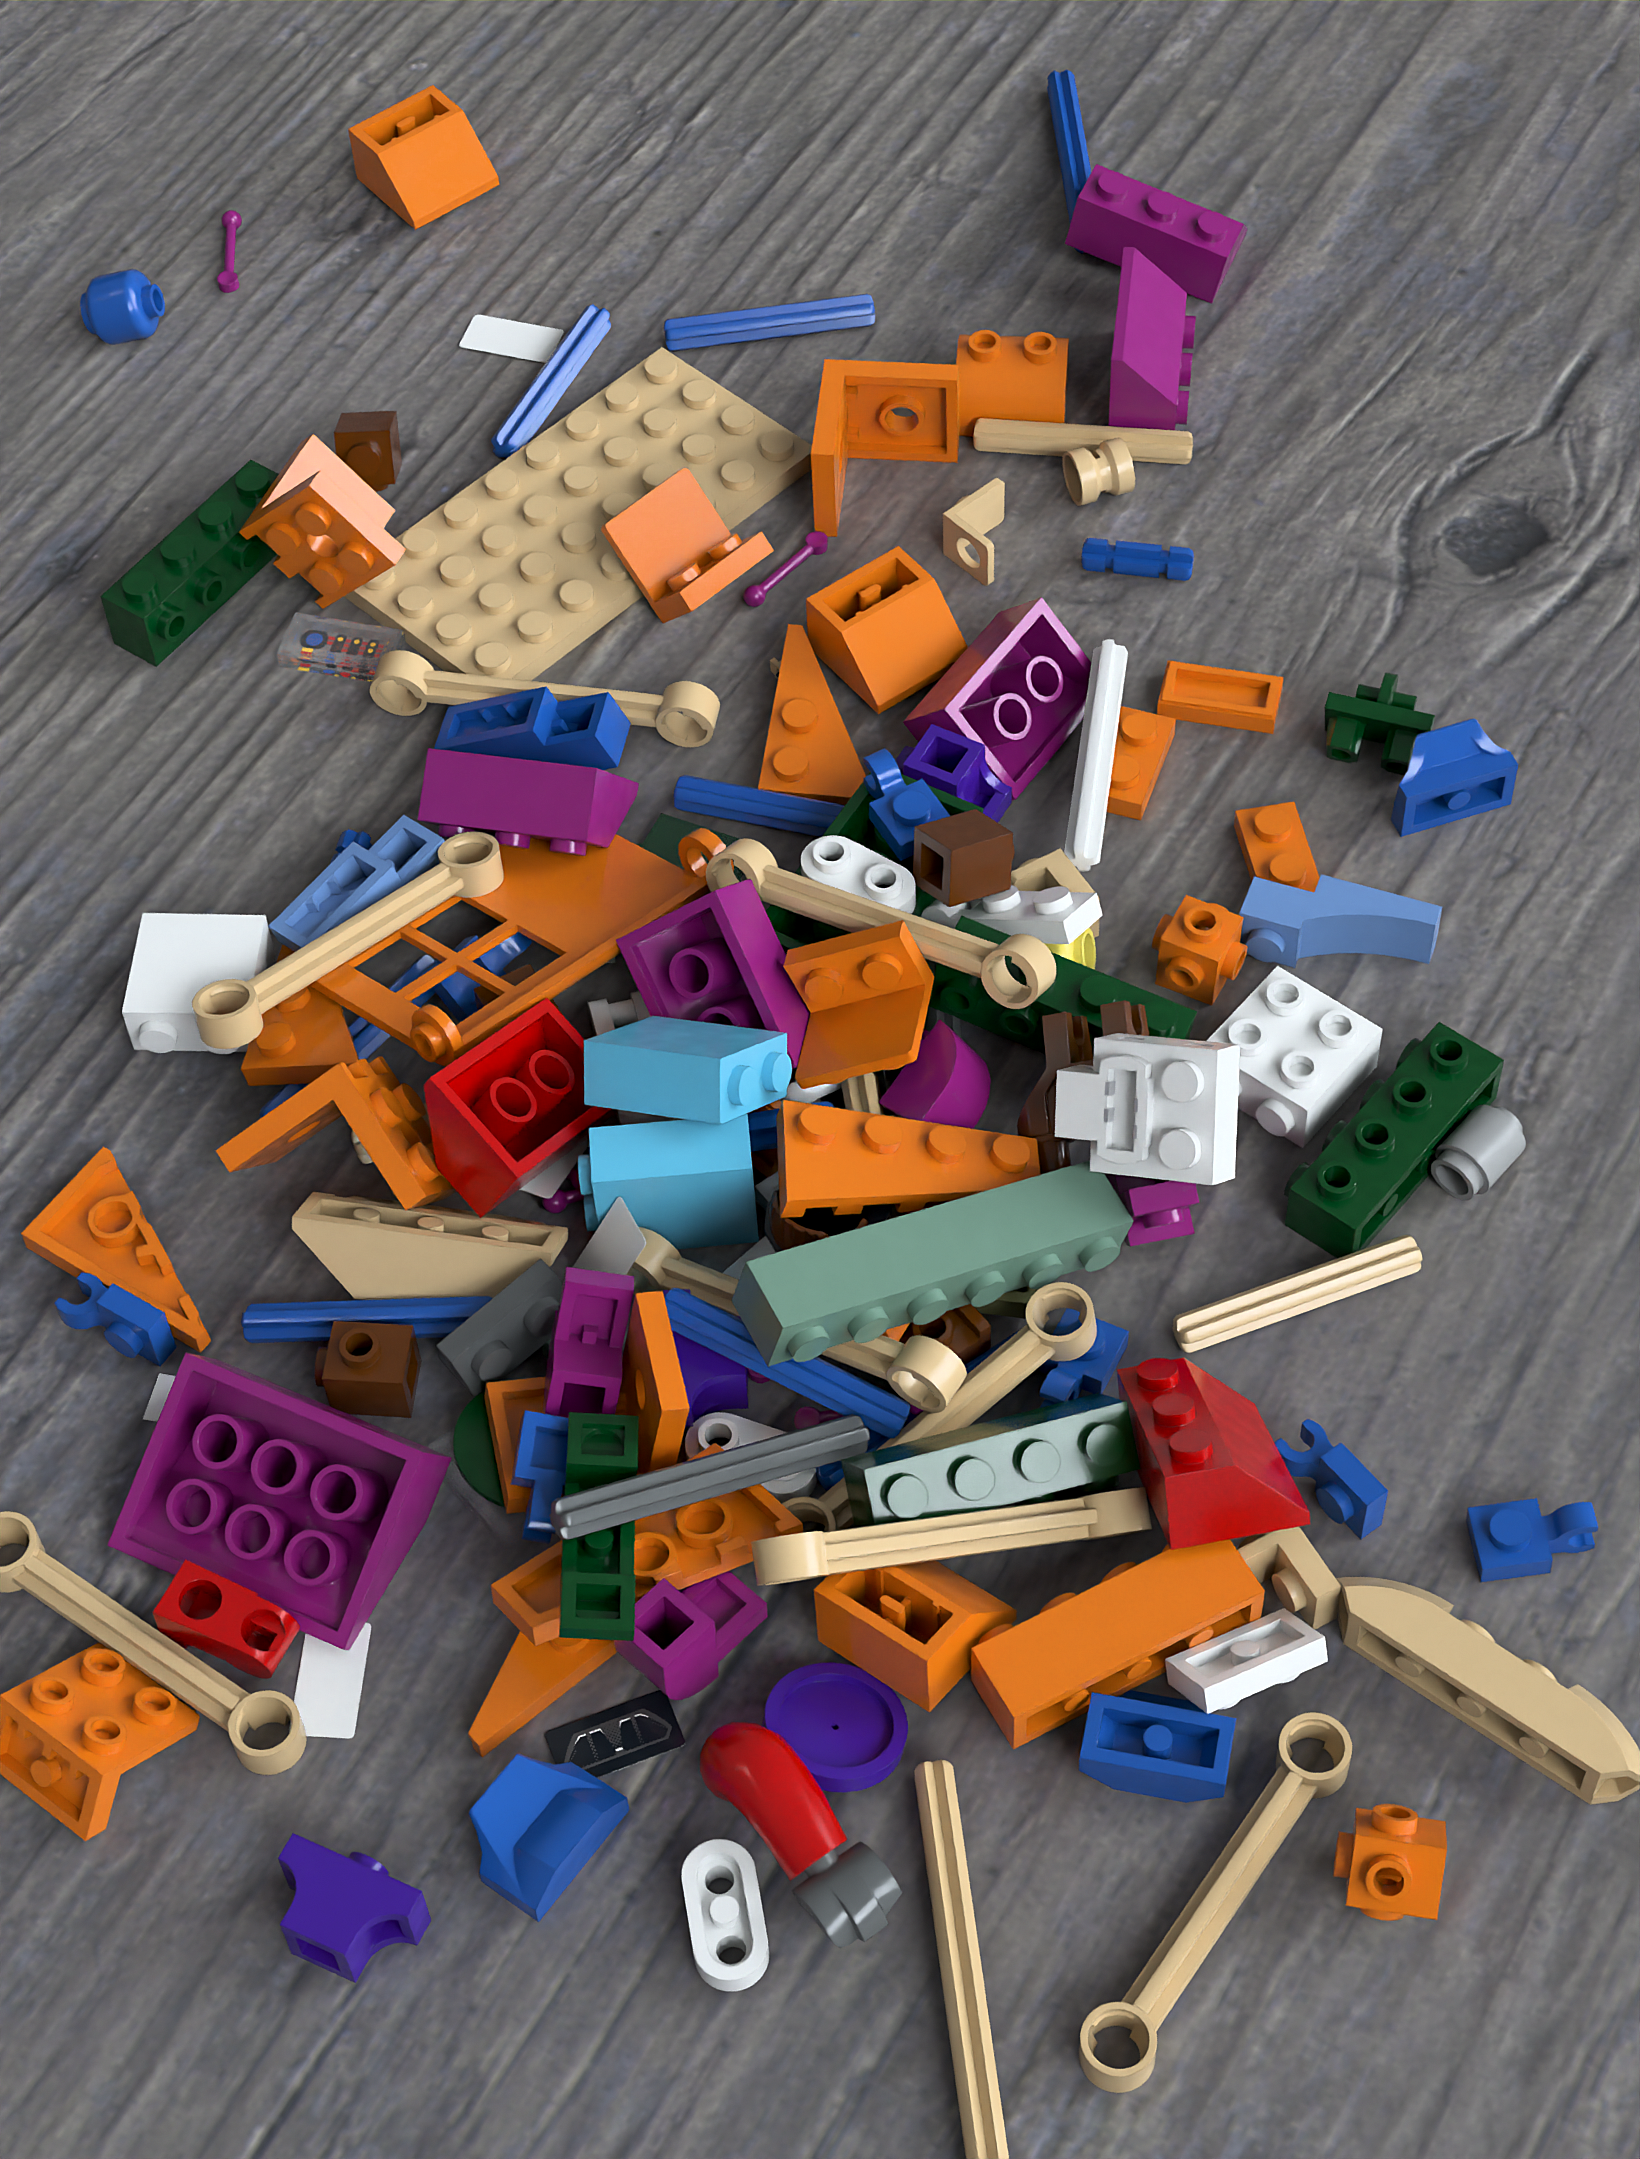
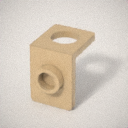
[943,478,1005,586]

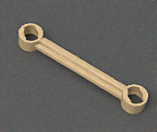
[370,650,720,747]
[192,832,504,1049]
[706,838,1056,1009]
[626,1227,967,1413]
[782,1282,1097,1532]
[751,1487,1152,1586]
[0,1511,307,1775]
[1079,1712,1352,2093]

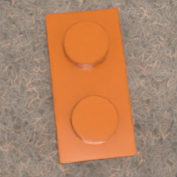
[1107,706,1176,820]
[1234,802,1320,892]

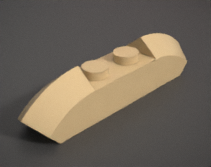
[1336,1577,1640,1805]

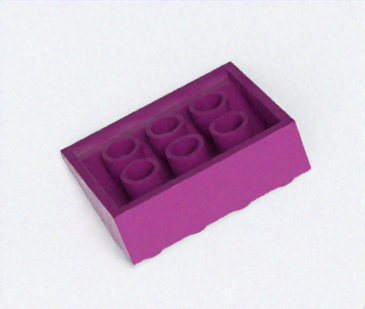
[107,1352,452,1650]

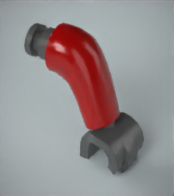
[699,1722,902,1948]

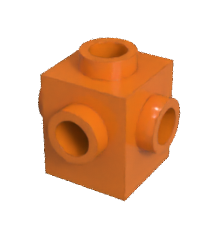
[1152,895,1248,1005]
[1333,1804,1447,1921]

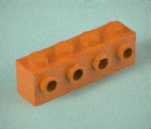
[971,1539,1265,1750]

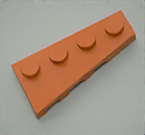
[776,1100,1041,1218]
[491,1443,803,1646]

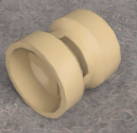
[1062,437,1135,506]

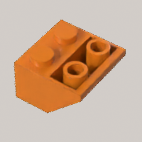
[348,85,499,230]
[806,546,968,715]
[814,1560,1017,1713]

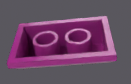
[1065,164,1248,304]
[1108,247,1196,430]
[903,597,1092,801]
[418,748,639,856]
[616,878,811,1069]

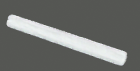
[1064,639,1128,872]

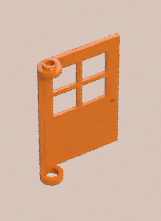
[309,828,734,1067]

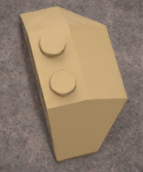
[292,1192,568,1300]

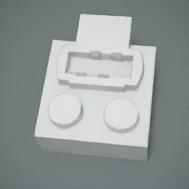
[1055,1033,1240,1185]

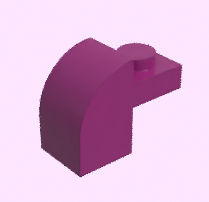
[878,1019,991,1129]
[1105,1173,1200,1247]
[543,1267,634,1418]
[614,1571,768,1700]

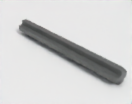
[549,1414,870,1540]

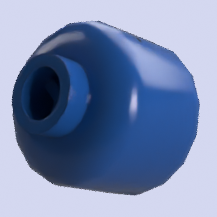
[80,269,165,345]

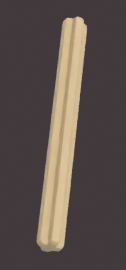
[914,1760,1009,2159]

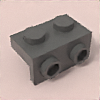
[436,1259,562,1398]

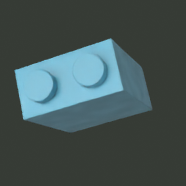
[584,1016,792,1124]
[578,1114,759,1249]

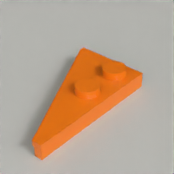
[758,624,866,806]
[241,944,360,1086]
[21,1146,211,1353]
[468,1631,617,1758]

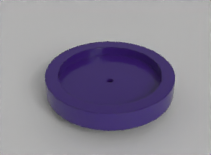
[762,1662,908,1793]

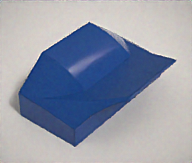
[1391,719,1518,837]
[1079,1690,1236,1803]
[468,1754,630,1922]

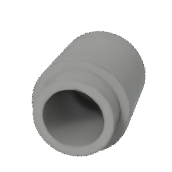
[1431,1105,1526,1200]

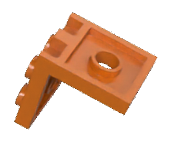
[811,359,959,537]
[239,434,406,609]
[215,1056,456,1211]
[484,1291,690,1514]

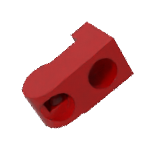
[153,1559,300,1679]

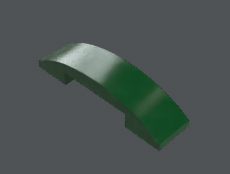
[559,1412,639,1641]

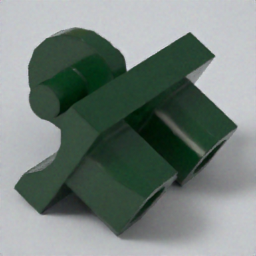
[1324,672,1435,776]

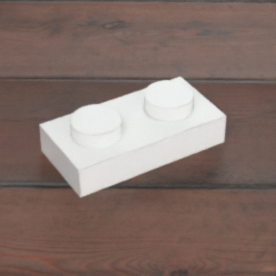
[1165,1608,1328,1714]

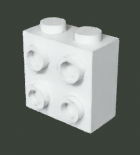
[122,913,275,1054]
[1207,966,1383,1148]

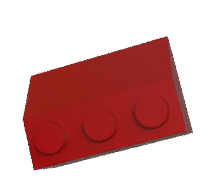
[423,998,617,1218]
[1117,1357,1310,1550]

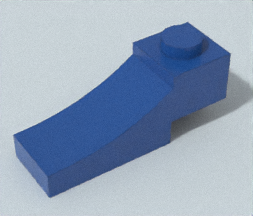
[434,686,631,770]

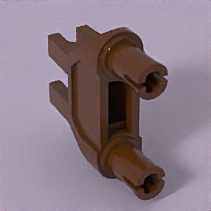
[1017,1000,1169,1184]

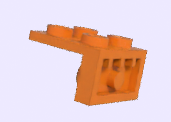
[601,468,774,623]
[783,920,935,1089]
[0,1643,200,1841]

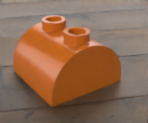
[956,330,1069,437]

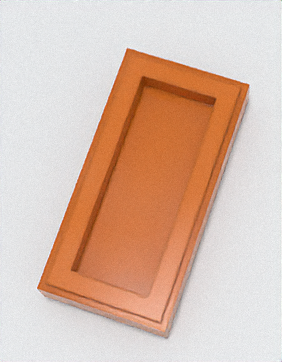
[1157,660,1284,734]

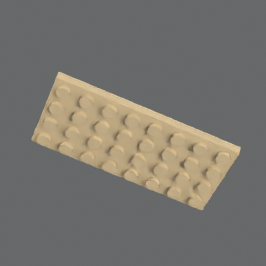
[344,347,812,681]

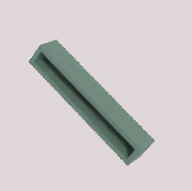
[731,1160,1134,1367]

